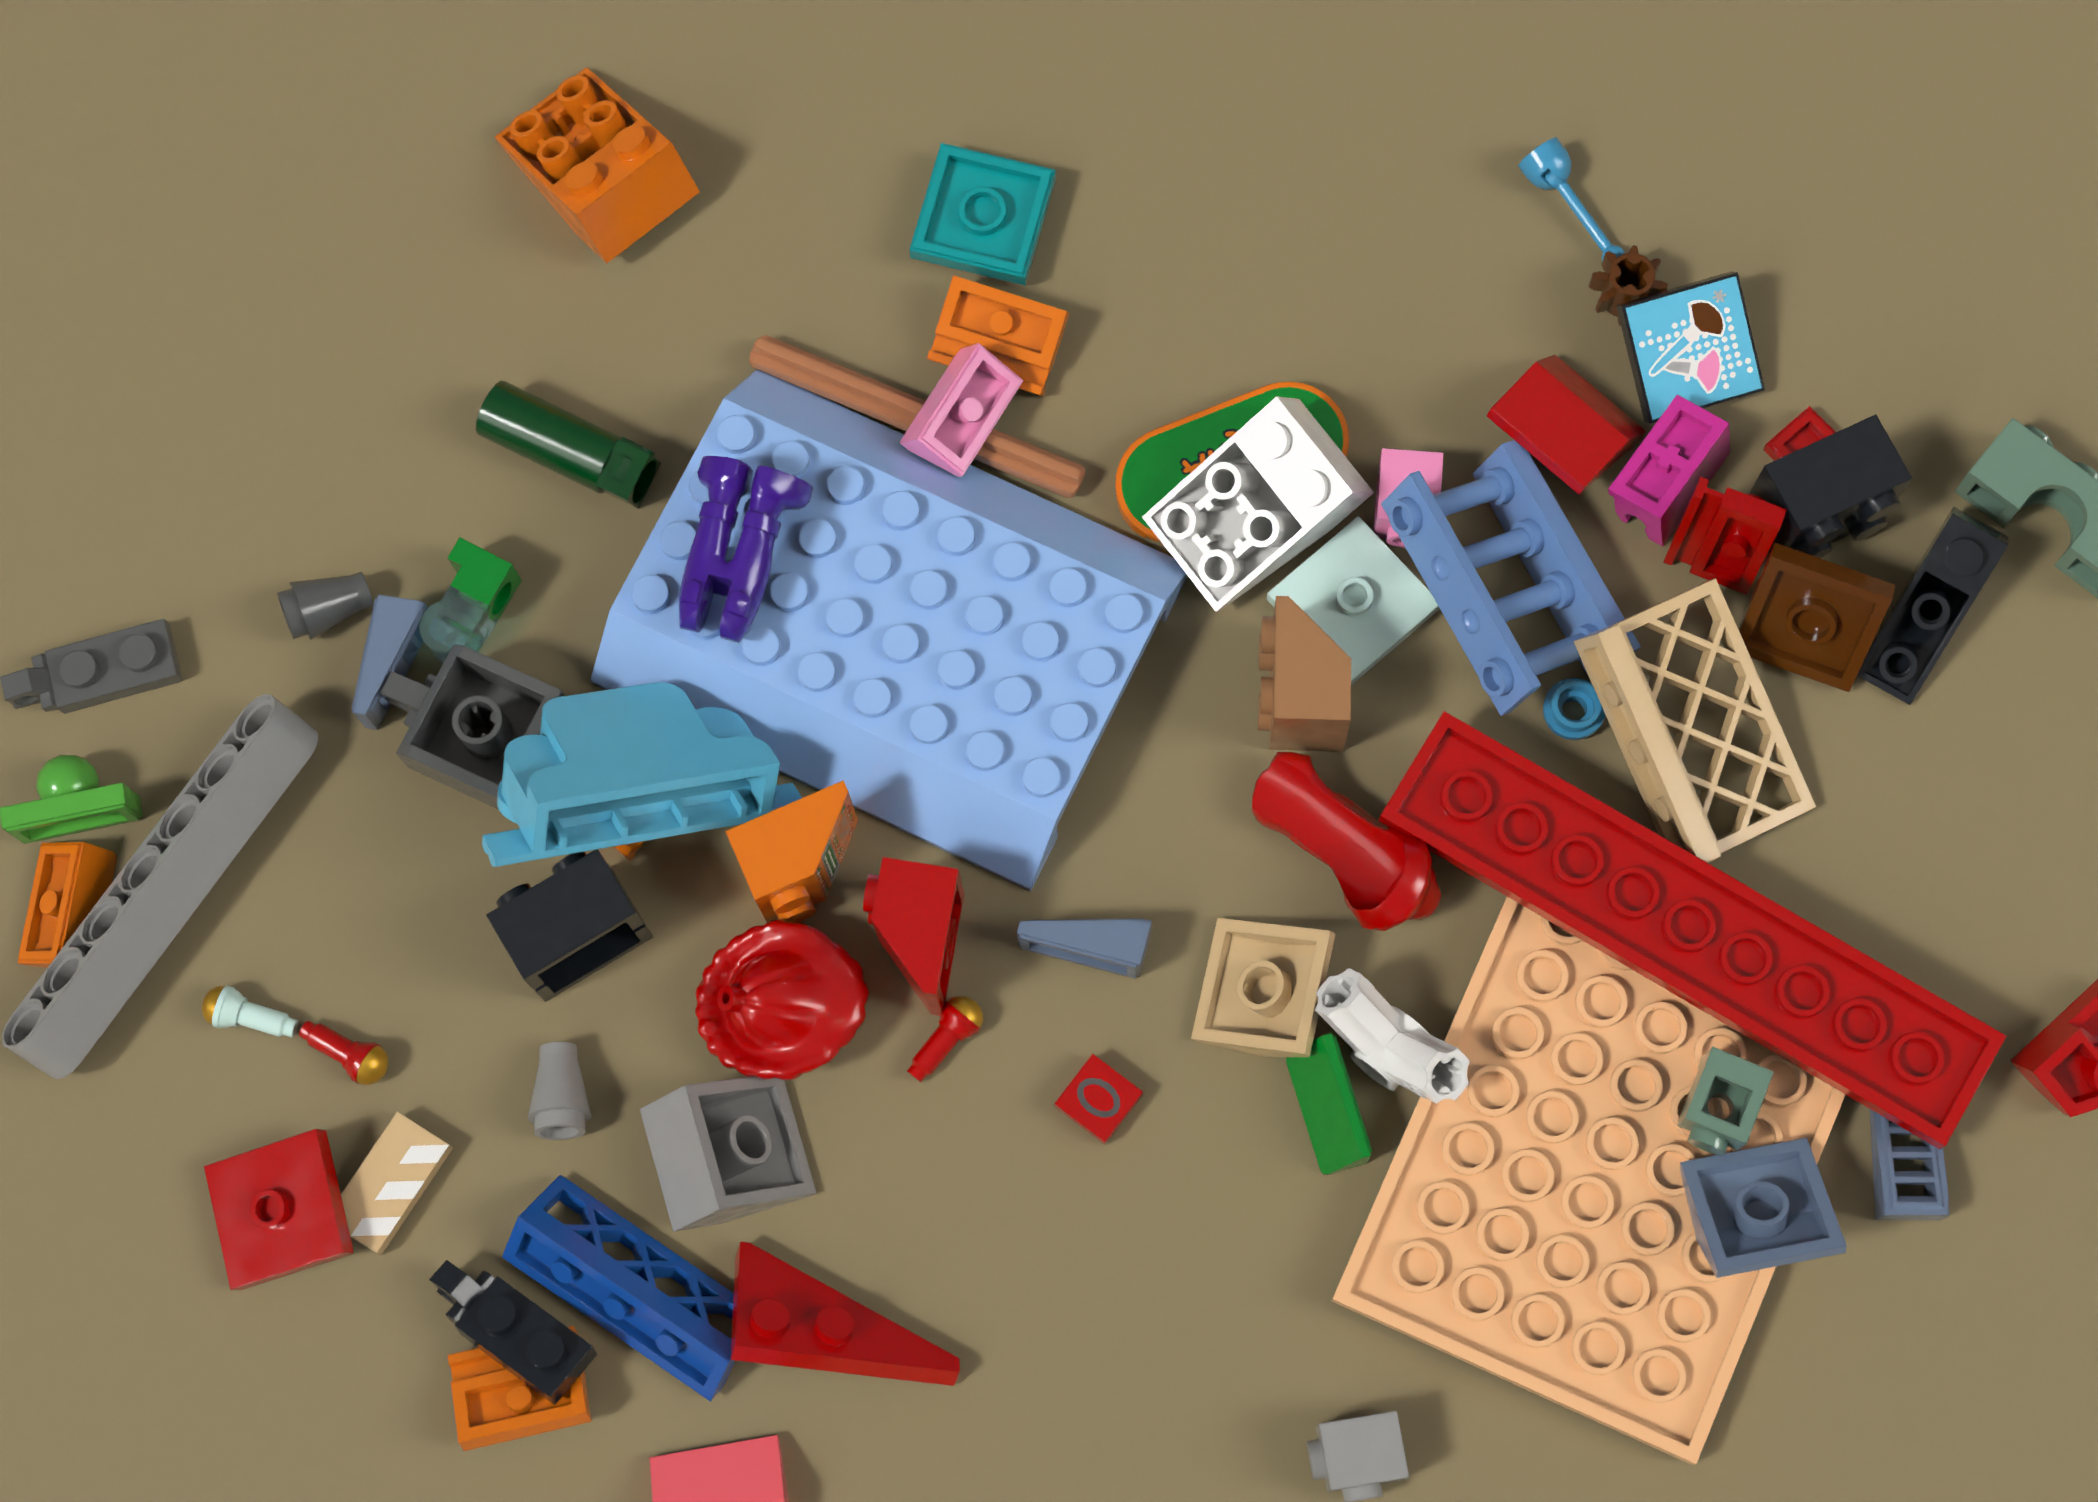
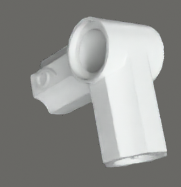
[1315,968,1470,1104]

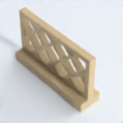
[1573,578,1816,863]

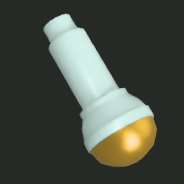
[202,985,299,1038]

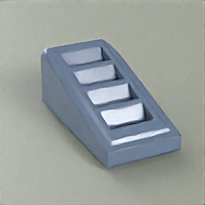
[351,595,434,730]
[1017,919,1152,979]
[1870,1109,1950,1221]

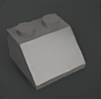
[640,1076,817,1232]

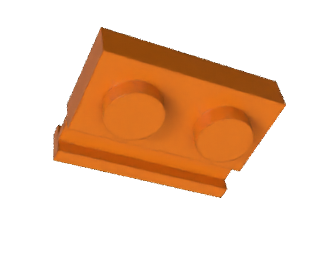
[927,275,1070,397]
[448,1326,592,1451]

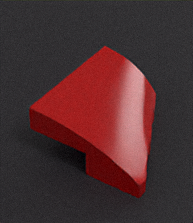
[2010,979,2098,1117]

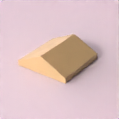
[1191,918,1335,1057]

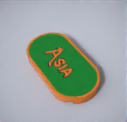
[1115,382,1349,545]

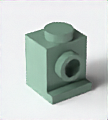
[1677,1046,1774,1155]

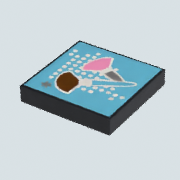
[1616,271,1765,424]

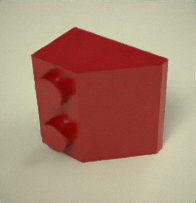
[863,857,965,1016]

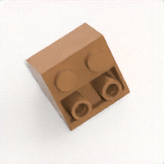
[1257,596,1351,752]

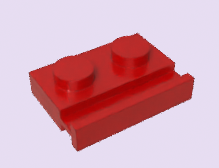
[1663,477,1787,595]

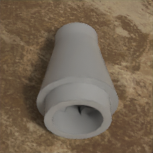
[527,1042,592,1140]

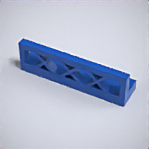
[502,1174,736,1402]

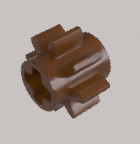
[1589,245,1668,326]

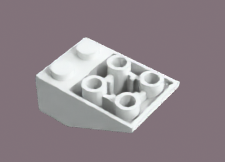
[1142,397,1374,612]

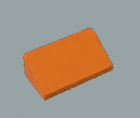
[18,842,117,968]

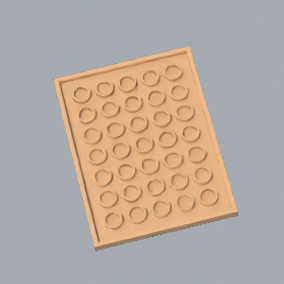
[1331,896,1845,1465]

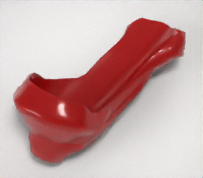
[1252,752,1442,931]

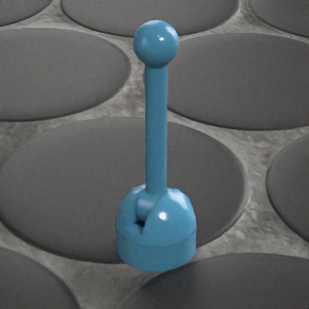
[1518,137,1625,261]

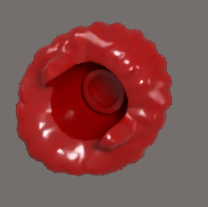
[695,919,869,1080]

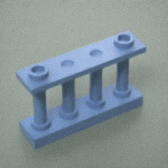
[1381,440,1642,716]

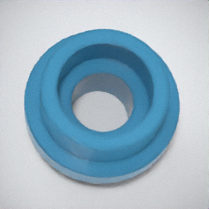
[1543,678,1605,740]

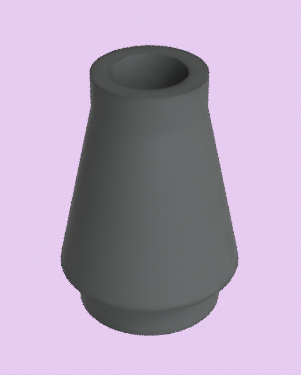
[277,572,374,640]

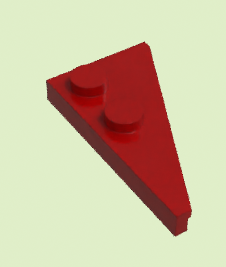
[731,1241,960,1386]

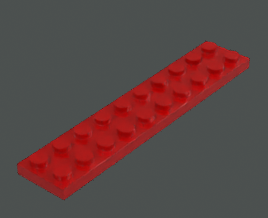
[1379,711,2007,1150]

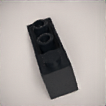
[1857,506,2009,705]

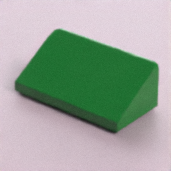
[1286,1033,1373,1175]

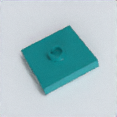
[909,143,1056,286]

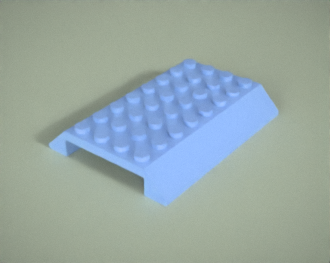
[590,369,1188,892]

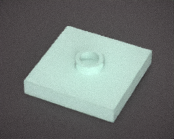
[1267,516,1440,685]

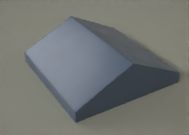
[1680,1138,1847,1278]

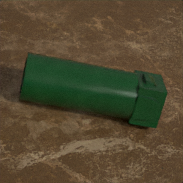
[476,381,661,509]

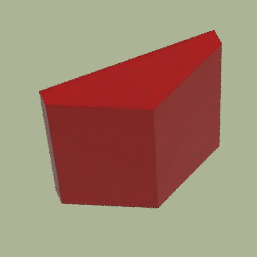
[1486,355,1647,495]

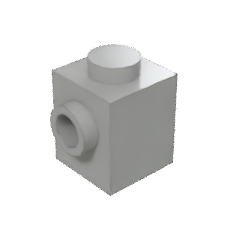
[1306,1411,1409,1502]

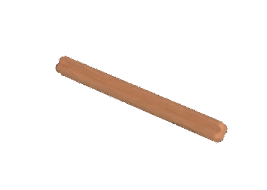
[749,335,1085,498]

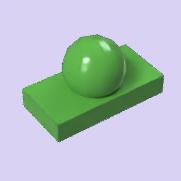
[0,755,143,844]

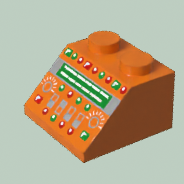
[725,780,858,923]

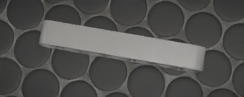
[2,694,318,1079]

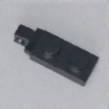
[429,1260,597,1405]

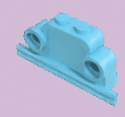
[482,682,802,867]

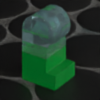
[419,537,522,663]

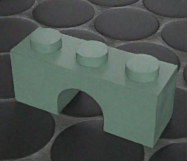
[1954,418,2098,598]

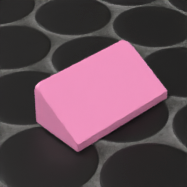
[900,343,1024,477]

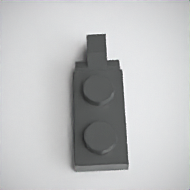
[0,618,182,714]

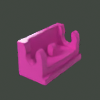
[1608,395,1730,547]

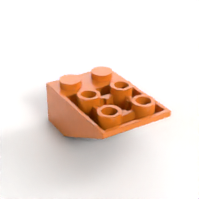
[495,67,700,264]

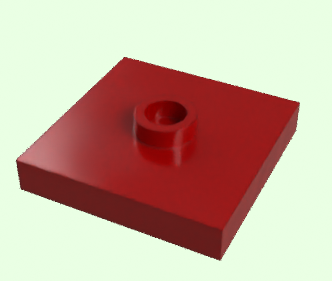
[204,1129,354,1290]

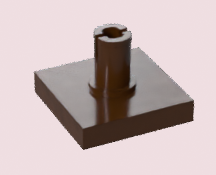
[1738,543,1896,692]

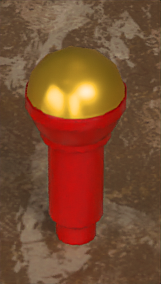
[907,996,983,1082]
[299,1020,389,1085]

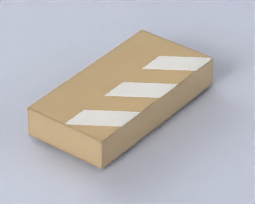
[341,1111,453,1255]

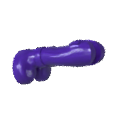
[678,456,813,643]

